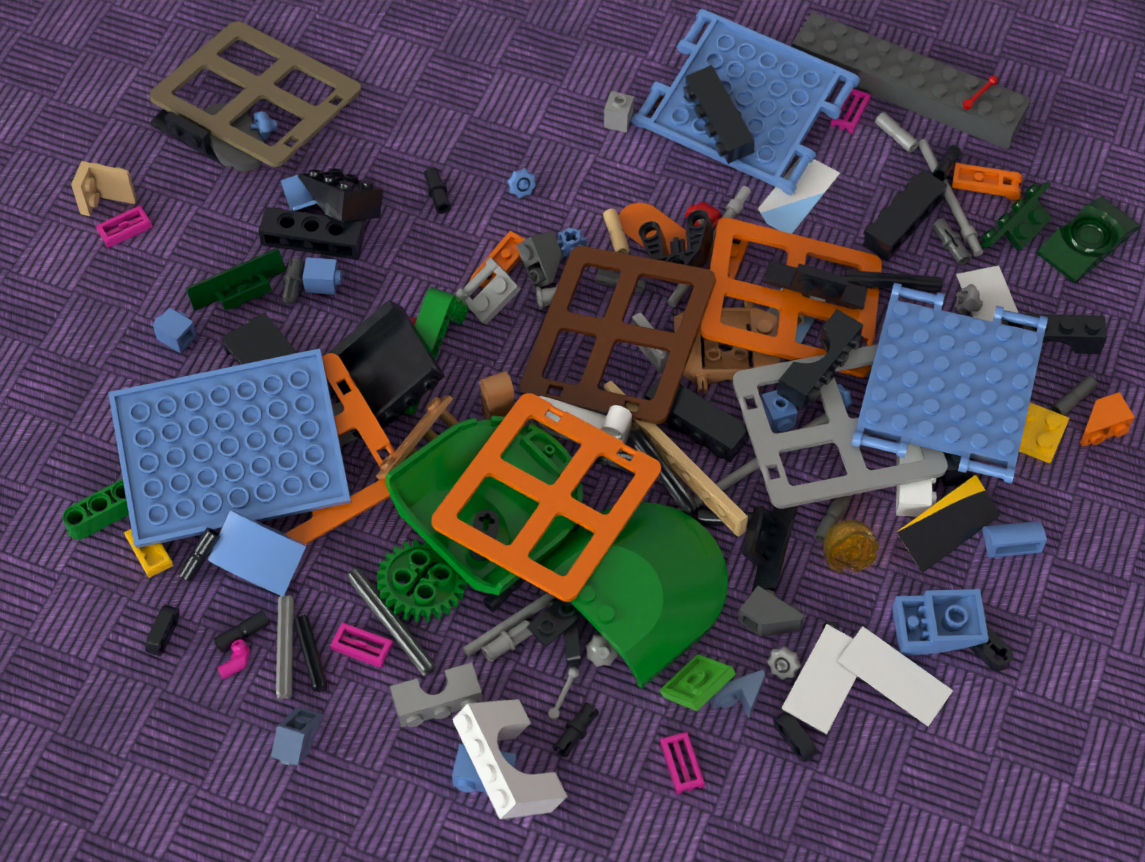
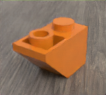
[1080,392,1135,447]

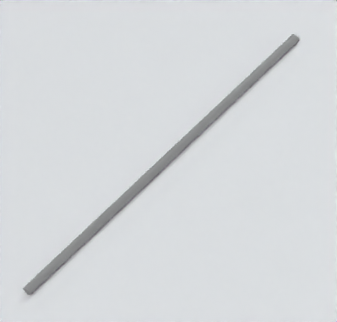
[463,412,829,657]

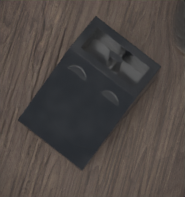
[298,168,383,221]

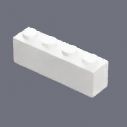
[896,441,937,517]

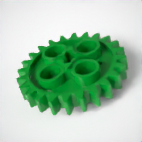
[377,539,466,622]

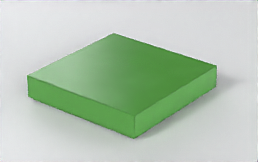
[660,654,736,711]

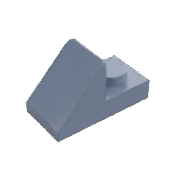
[710,669,765,718]

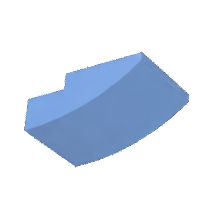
[208,510,306,597]
[892,589,989,656]

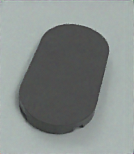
[203,103,264,171]

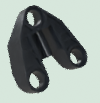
[638,210,713,268]

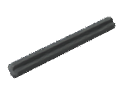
[347,568,435,676]

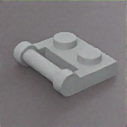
[456,256,521,325]

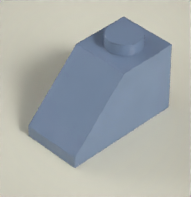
[271,706,324,766]

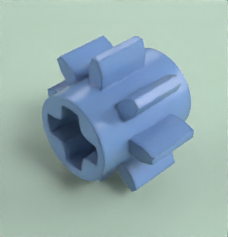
[557,227,587,258]

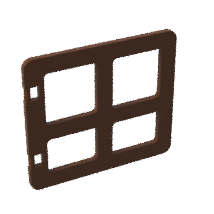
[519,246,716,424]

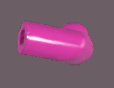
[217,640,250,679]

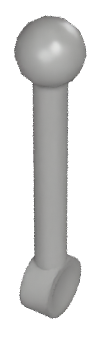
[548,667,579,720]

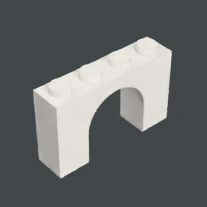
[453,699,567,819]

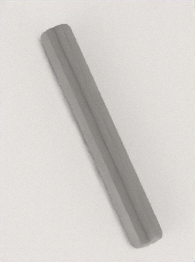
[276,595,294,699]

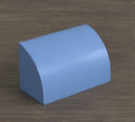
[982,521,1047,558]

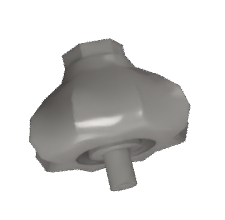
[954,284,983,314]
[585,634,619,667]
[767,646,801,680]

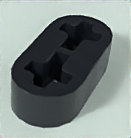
[469,509,499,561]
[145,604,180,656]
[563,621,581,667]
[969,626,1013,671]
[773,711,817,762]

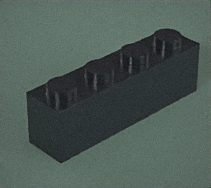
[683,65,754,164]
[863,170,947,261]
[645,376,749,463]

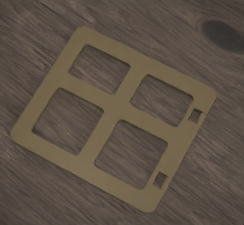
[150,21,361,167]

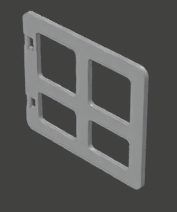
[732,344,948,509]

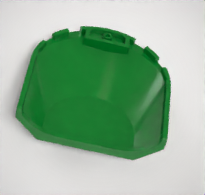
[384,416,583,596]
[538,502,728,689]

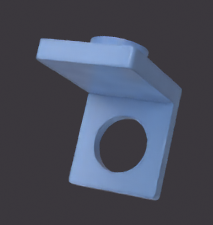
[281,175,317,211]

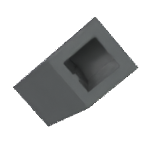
[516,231,562,291]
[737,586,804,637]

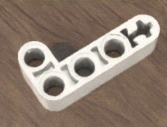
[526,396,632,452]

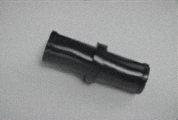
[423,167,451,214]
[553,702,599,758]

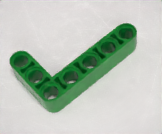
[404,287,468,415]
[62,479,129,539]

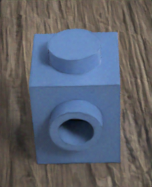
[303,257,342,295]
[153,308,197,354]
[761,390,798,433]

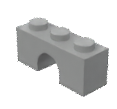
[390,662,482,728]

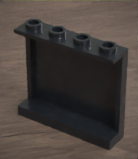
[327,300,445,440]

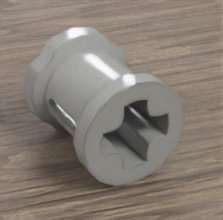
[535,284,558,310]

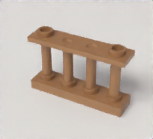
[376,395,459,480]

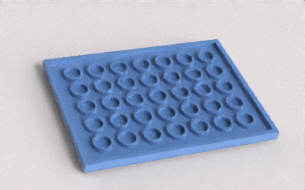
[108,348,351,548]

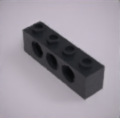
[258,207,365,260]

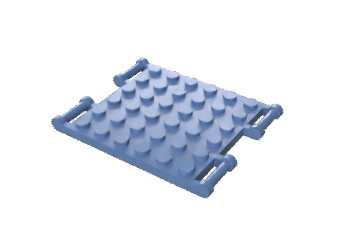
[631,9,860,195]
[852,283,1048,484]

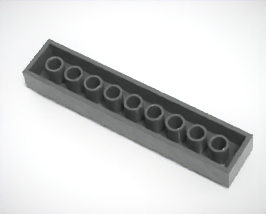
[792,12,1032,150]

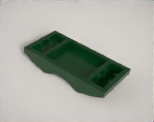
[1037,196,1140,284]

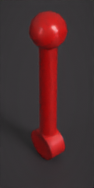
[963,76,998,110]

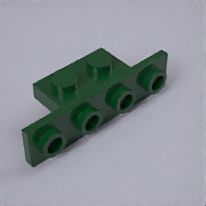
[980,181,1052,251]
[186,248,286,311]

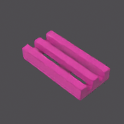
[830,89,871,134]
[96,205,152,248]
[330,622,393,668]
[660,732,705,794]

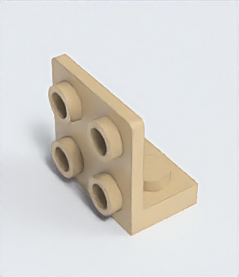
[71,161,137,216]

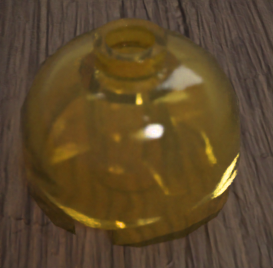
[823,519,879,573]

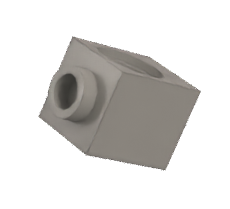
[604,91,634,133]

